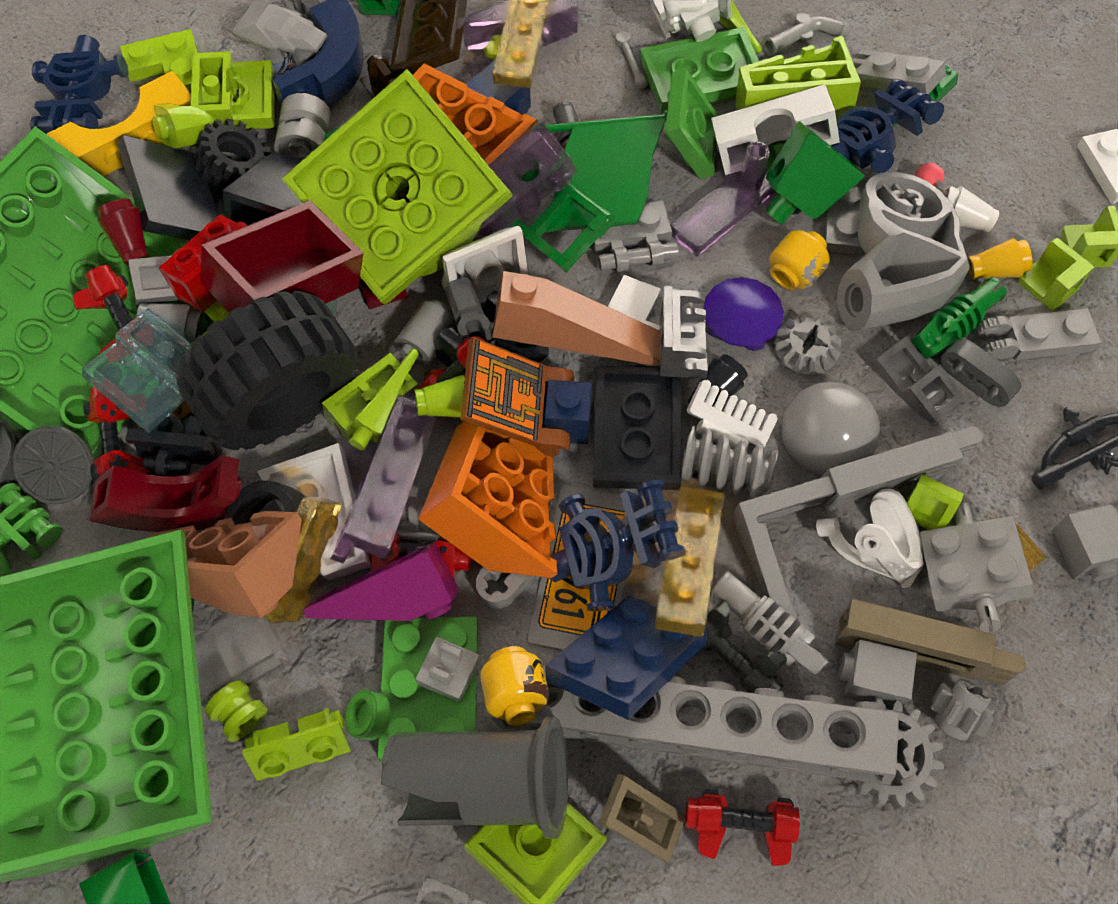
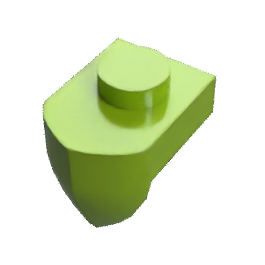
[152,103,216,149]

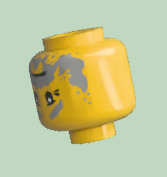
[769,230,830,291]

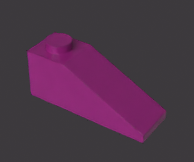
[302,541,459,621]

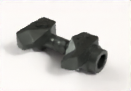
[695,600,787,693]

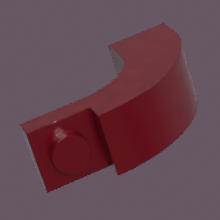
[89,455,241,532]

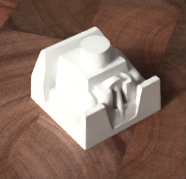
[650,0,733,42]

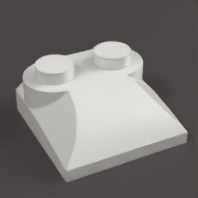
[442,226,528,303]

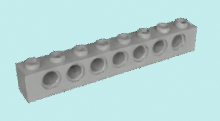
[490,660,899,785]

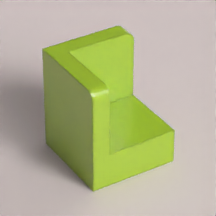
[1061,206,1118,268]
[1017,238,1095,312]

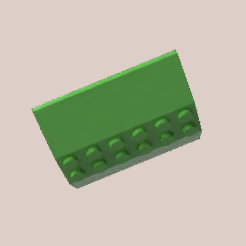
[0,126,209,461]
[0,529,213,883]

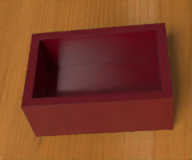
[201,200,364,312]

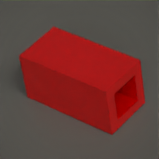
[159,214,248,313]

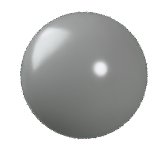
[781,381,880,476]

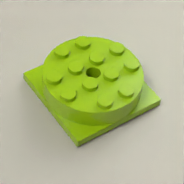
[282,69,513,305]

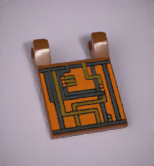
[460,337,574,457]

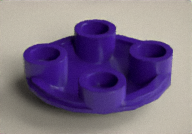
[703,277,784,351]

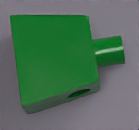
[765,121,865,225]

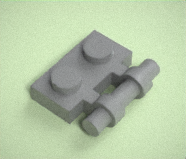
[592,201,679,272]

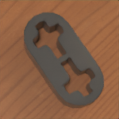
[941,339,1021,407]

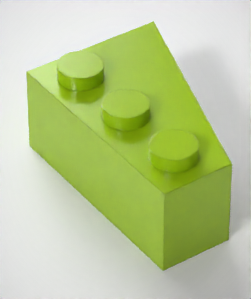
[735,35,861,120]

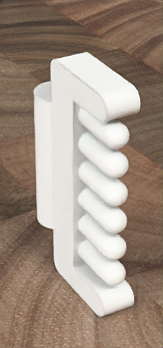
[687,380,777,450]

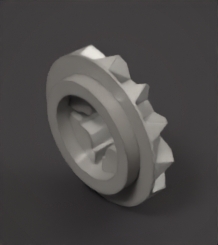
[775,313,842,375]

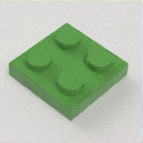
[664,68,718,180]

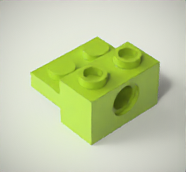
[190,51,274,130]

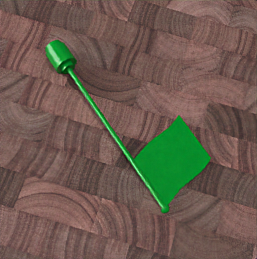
[325,110,668,232]

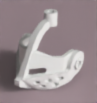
[816,489,924,588]

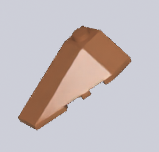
[492,271,660,366]
[145,511,302,618]

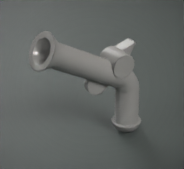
[762,13,850,58]

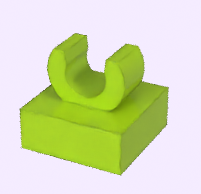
[906,474,964,530]

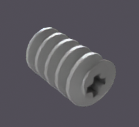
[681,425,779,499]

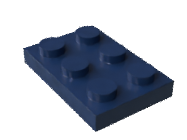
[545,596,707,720]

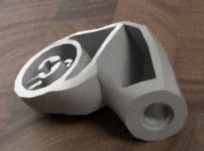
[837,172,969,331]

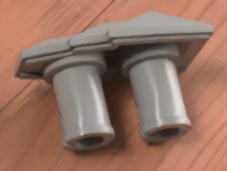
[232,1,327,68]

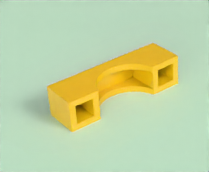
[47,71,191,177]

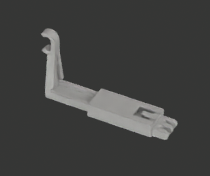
[731,427,983,619]

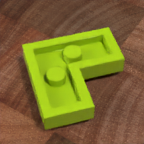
[120,29,199,94]

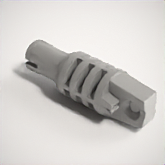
[711,571,828,676]

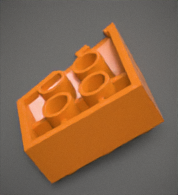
[413,64,537,174]
[418,421,557,578]

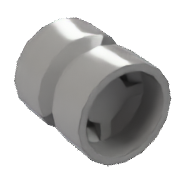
[274,93,331,160]

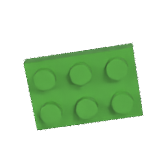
[640,27,759,113]
[377,617,478,762]

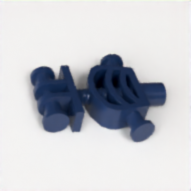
[30,35,128,134]
[831,79,944,173]
[549,480,686,611]

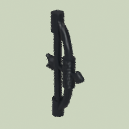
[1032,407,1118,490]

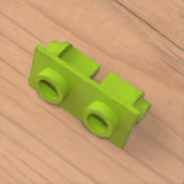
[242,708,351,781]

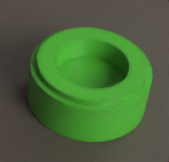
[345,689,390,741]

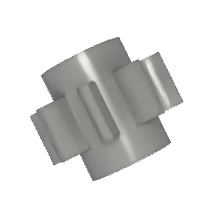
[930,679,995,740]

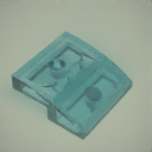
[82,308,191,433]

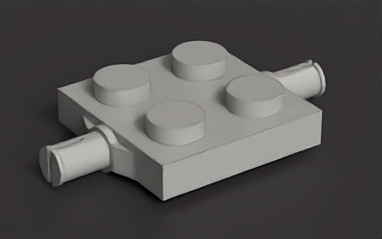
[920,503,1035,633]

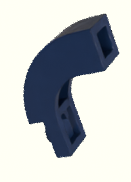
[272,0,364,107]

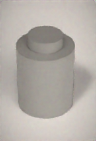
[394,300,456,365]

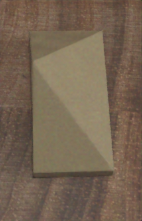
[599,774,685,863]

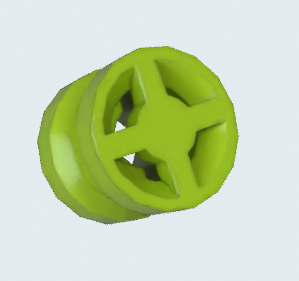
[204,680,268,742]

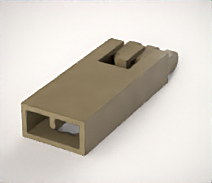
[835,599,1026,685]

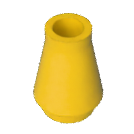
[967,238,1033,280]

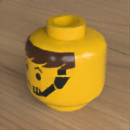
[480,646,549,726]

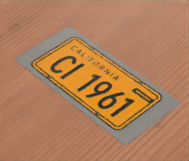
[528,485,626,650]

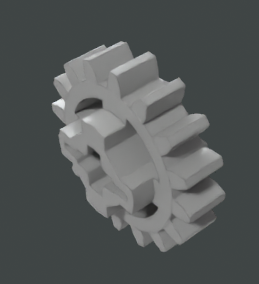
[833,699,945,810]

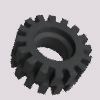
[194,119,271,189]

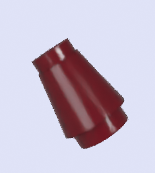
[97,198,149,265]

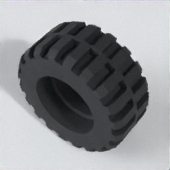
[177,291,358,451]

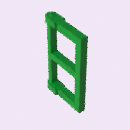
[494,158,615,273]

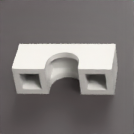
[711,84,840,175]

